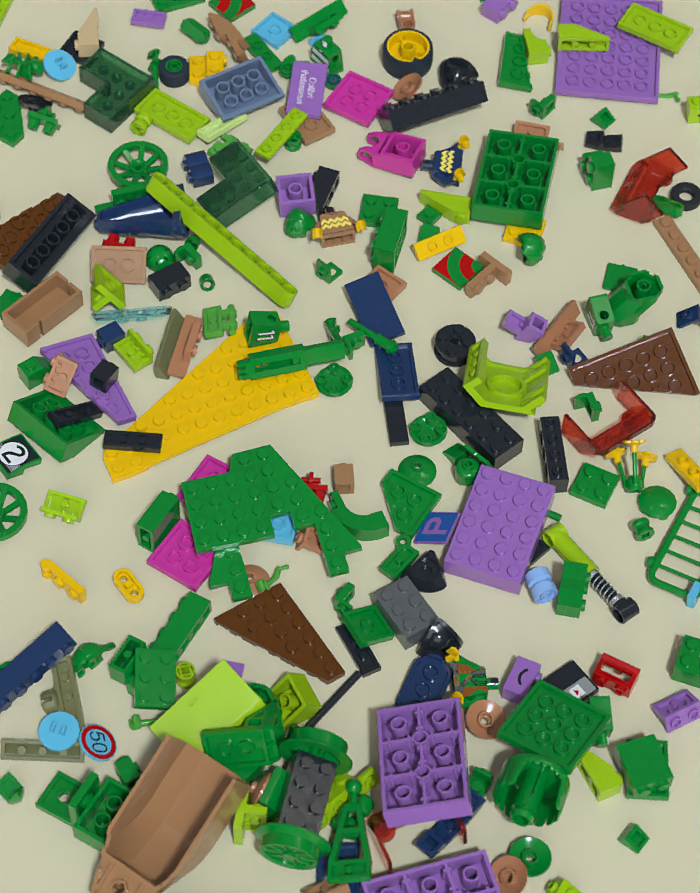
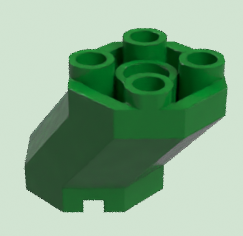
[608,270,664,327]

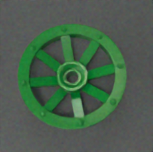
[108,141,169,188]
[0,483,28,541]

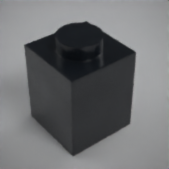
[90,359,119,393]

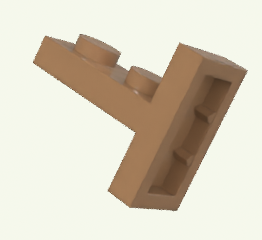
[466,251,512,299]

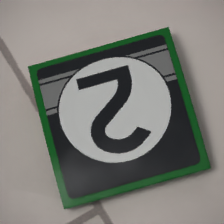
[0,433,42,479]

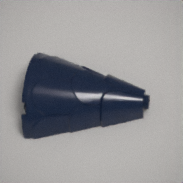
[94,183,190,238]

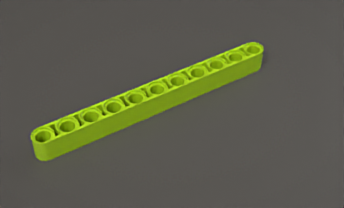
[146,172,298,308]

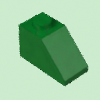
[17,356,52,390]

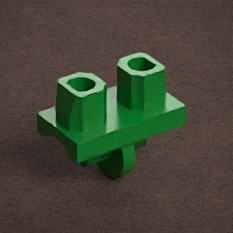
[27,106,61,137]

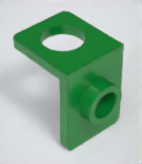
[316,258,343,284]

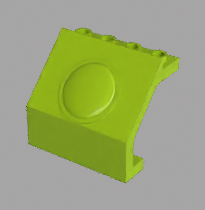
[463,338,550,416]

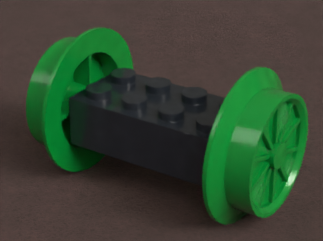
[255,727,353,870]

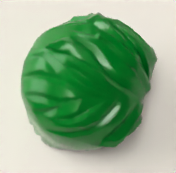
[284,208,316,238]

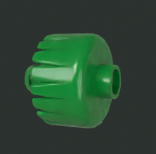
[492,753,570,827]

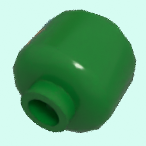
[455,457,480,486]

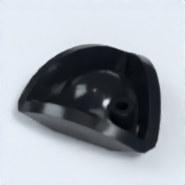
[440,57,479,88]
[400,550,447,593]
[416,618,463,658]

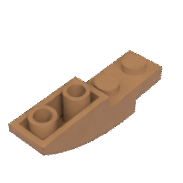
[208,12,250,63]

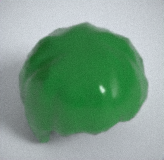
[517,232,546,265]

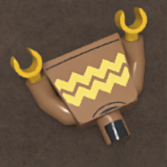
[312,206,367,248]

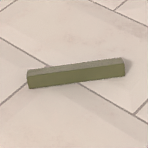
[154,308,185,380]
[0,738,85,763]

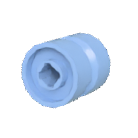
[525,566,559,604]

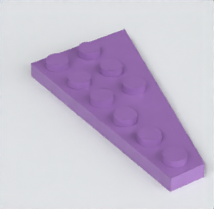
[40,333,137,425]

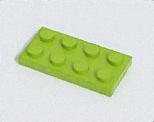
[617,2,694,54]
[134,88,210,144]

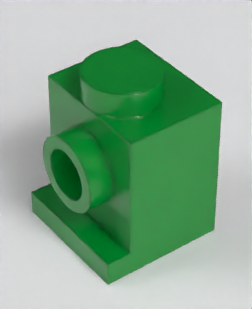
[114,756,143,789]

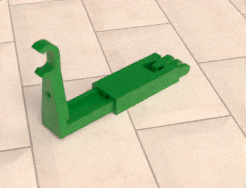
[236,318,345,380]

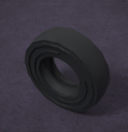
[670,182,700,211]

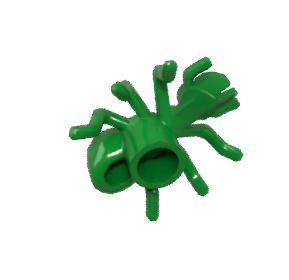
[1,52,44,81]

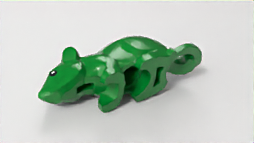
[72,642,116,678]

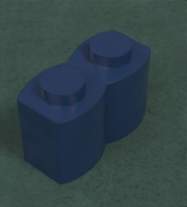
[181,150,214,188]

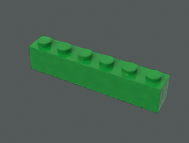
[126,591,212,696]

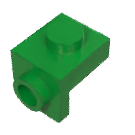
[573,392,602,422]
[334,582,355,615]

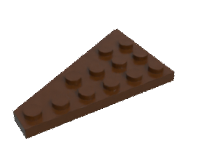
[0,192,65,270]
[567,327,700,396]
[214,583,345,685]

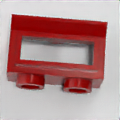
[592,653,641,698]

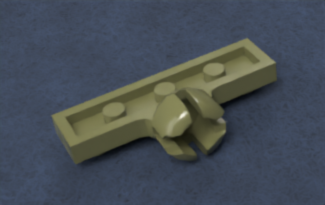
[41,655,86,732]

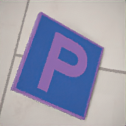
[413,512,461,544]

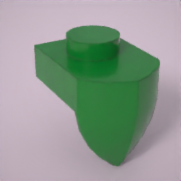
[0,772,25,804]

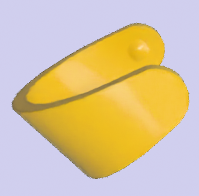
[523,4,554,31]

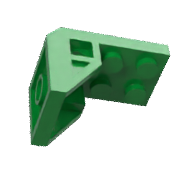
[201,702,286,769]

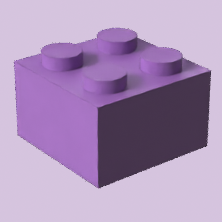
[276,172,316,217]

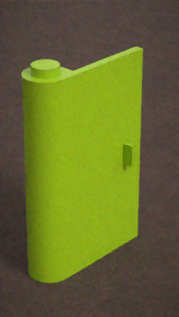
[149,659,266,753]

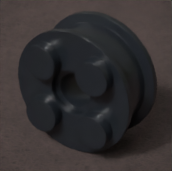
[434,324,476,367]

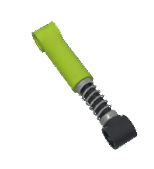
[541,522,640,624]

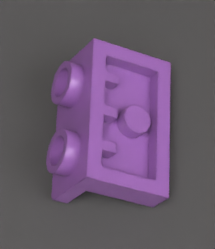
[652,689,700,733]

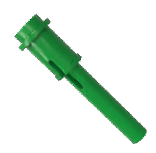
[347,318,398,354]

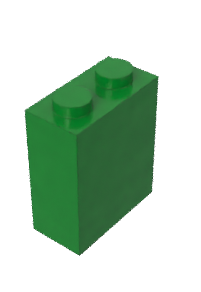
[136,490,181,553]
[613,734,674,798]

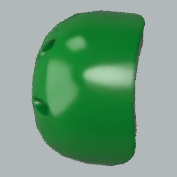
[146,244,174,272]

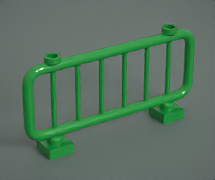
[646,485,700,599]

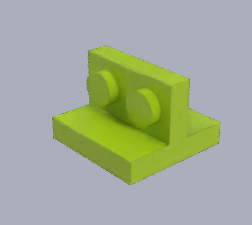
[90,263,126,312]
[233,790,268,845]

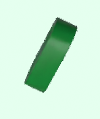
[651,195,684,217]

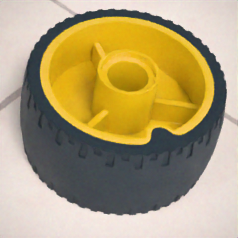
[382,28,433,80]

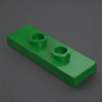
[244,33,283,73]

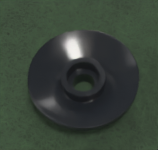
[18,94,53,112]

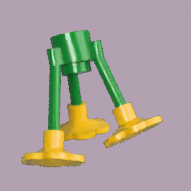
[605,440,658,493]

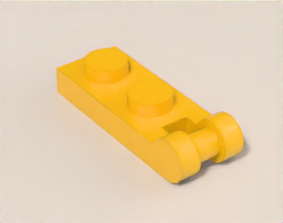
[40,558,87,604]

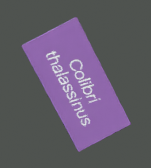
[286,61,328,119]

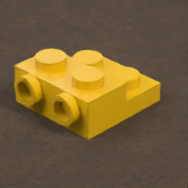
[189,51,227,86]

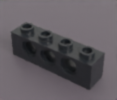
[538,416,569,493]

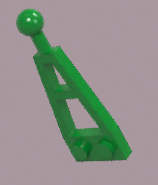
[327,778,372,885]

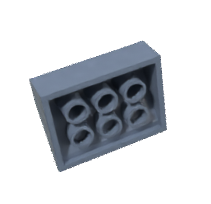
[198,55,285,122]

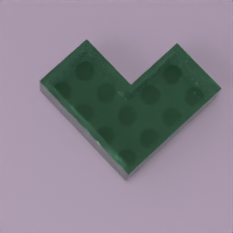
[79,47,155,133]
[196,138,279,228]

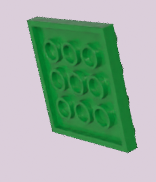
[181,466,275,555]
[496,679,612,776]

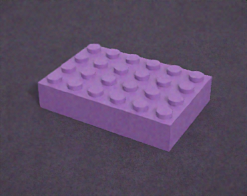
[444,464,556,595]
[377,697,473,828]
[361,849,501,893]

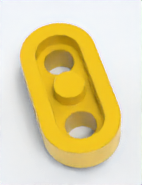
[113,568,144,603]

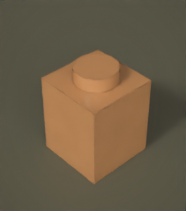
[333,463,354,494]

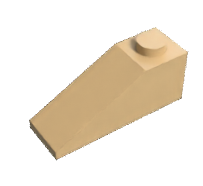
[75,8,100,57]

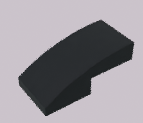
[586,130,623,152]

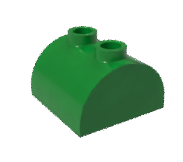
[257,766,287,822]

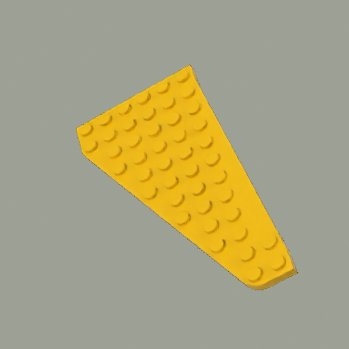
[103,310,319,484]

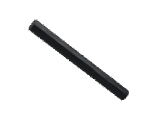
[303,670,362,728]

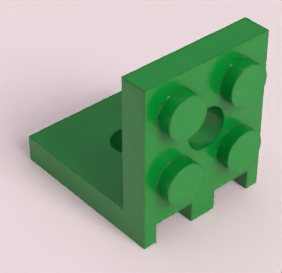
[35,771,100,828]

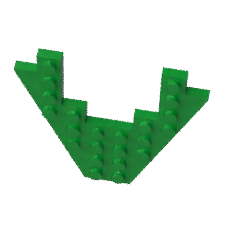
[210,444,362,603]

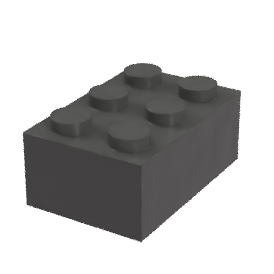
[373,576,439,650]

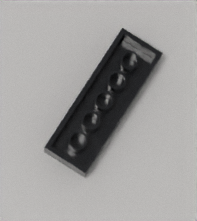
[377,77,488,131]
[2,193,97,292]
[419,367,524,469]

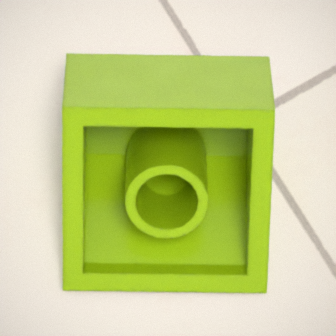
[271,673,322,730]

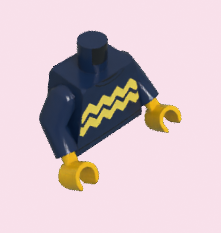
[422,135,470,187]

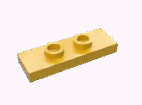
[8,36,53,63]
[411,225,467,261]
[665,448,700,493]

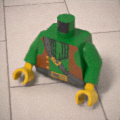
[445,647,499,709]

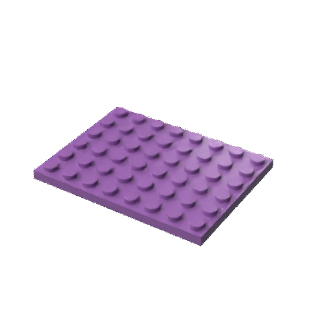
[555,0,663,104]

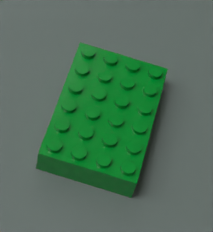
[471,129,559,229]

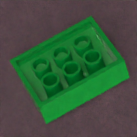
[8,390,105,463]

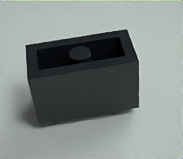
[148,261,191,302]

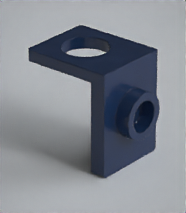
[677,304,700,329]
[560,342,588,368]

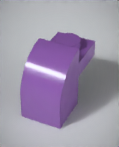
[502,309,548,343]

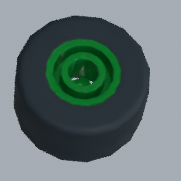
[159,55,190,88]

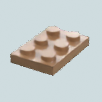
[279,104,335,146]
[90,245,147,284]

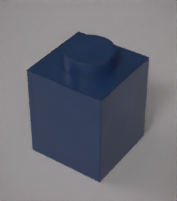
[96,321,126,354]

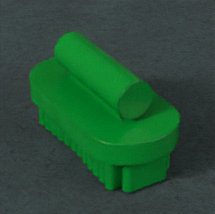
[180,18,210,44]

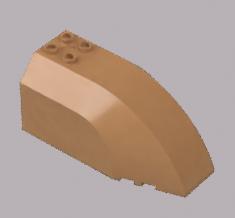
[90,734,252,893]

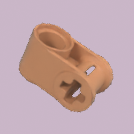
[396,9,415,30]

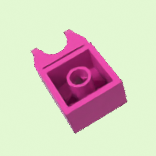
[358,131,426,178]

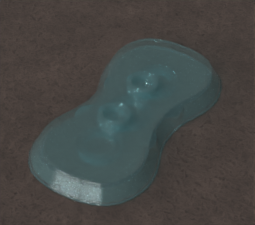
[91,306,173,322]

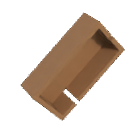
[1,271,84,347]

